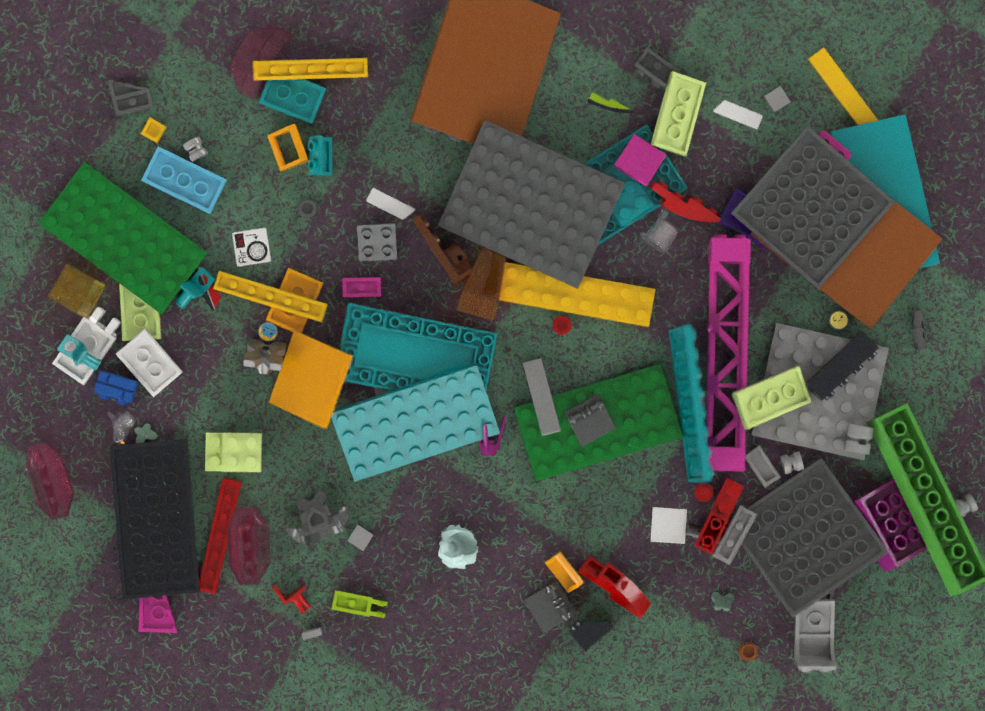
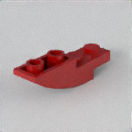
[648,180,721,222]
[694,478,744,555]
[579,556,651,619]

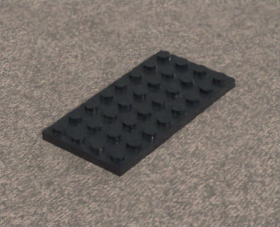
[110,439,200,600]

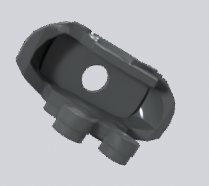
[285,491,350,546]

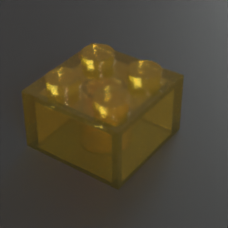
[48,263,106,318]

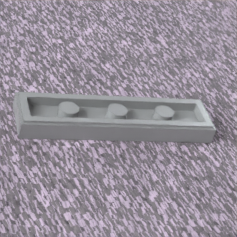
[523,358,561,436]

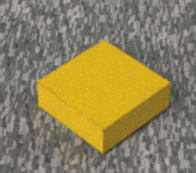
[140,117,167,144]

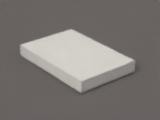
[116,329,183,397]

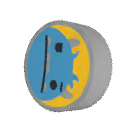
[258,322,278,342]

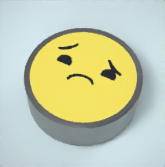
[829,311,849,330]

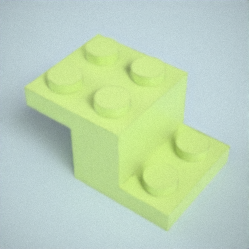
[205,433,262,472]

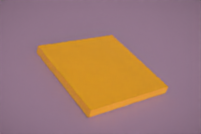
[269,331,353,429]

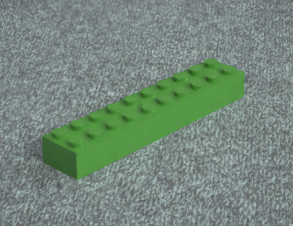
[867,403,985,596]

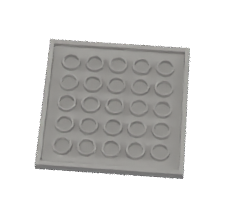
[751,323,889,460]

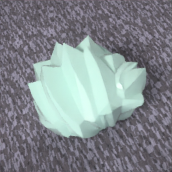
[438,525,478,569]

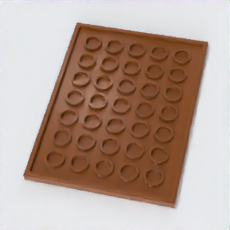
[410,0,561,144]
[750,198,942,329]

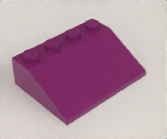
[853,478,927,572]

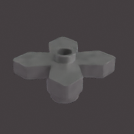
[243,338,287,375]

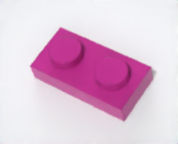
[342,277,381,298]

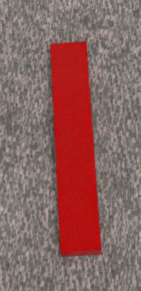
[199,477,242,594]

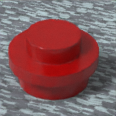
[553,316,572,335]
[694,483,714,502]

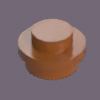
[738,642,758,661]

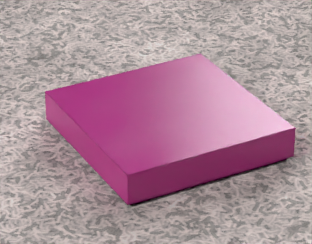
[614,134,666,187]

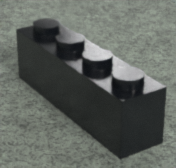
[805,331,879,401]

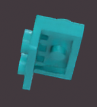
[308,135,332,176]

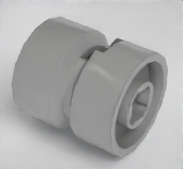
[844,424,874,455]

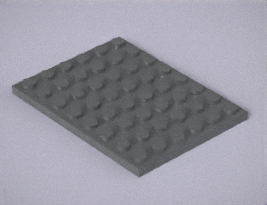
[438,120,625,289]

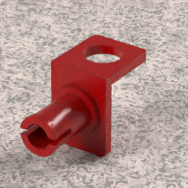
[271,583,312,614]

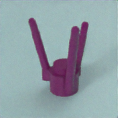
[479,416,506,456]

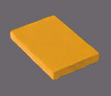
[266,268,324,333]

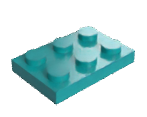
[259,79,327,124]
[602,161,654,228]

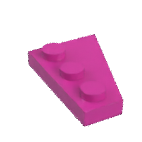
[139,596,178,633]

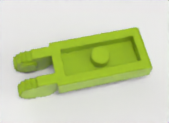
[331,590,388,618]

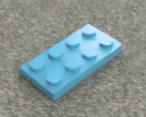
[141,146,227,214]

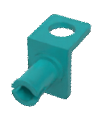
[175,267,215,309]
[57,334,101,371]

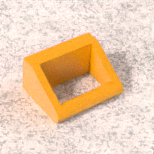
[267,124,309,172]
[545,551,584,593]

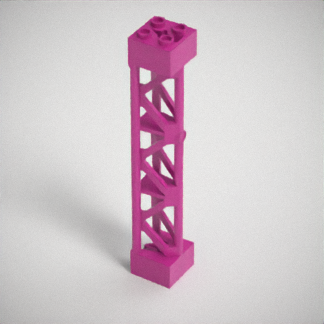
[706,234,751,471]

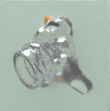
[107,410,136,444]

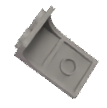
[794,599,837,672]

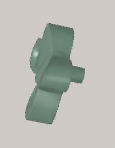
[134,423,158,443]
[711,592,734,611]

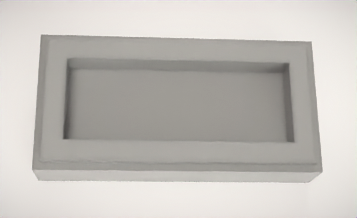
[745,445,781,488]

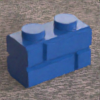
[94,370,139,406]

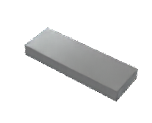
[713,505,757,565]

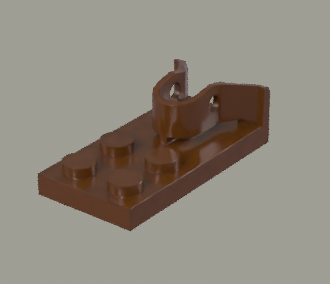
[412,215,472,286]

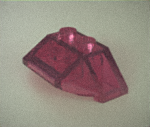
[230,25,292,101]
[26,442,75,521]
[227,507,271,585]

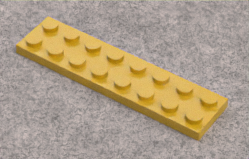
[498,262,656,327]

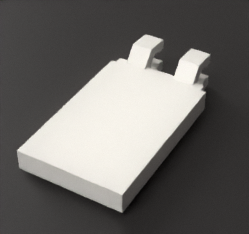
[52,307,121,385]

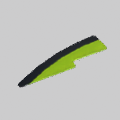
[587,93,633,113]

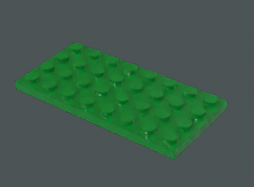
[38,162,208,315]
[514,364,683,481]

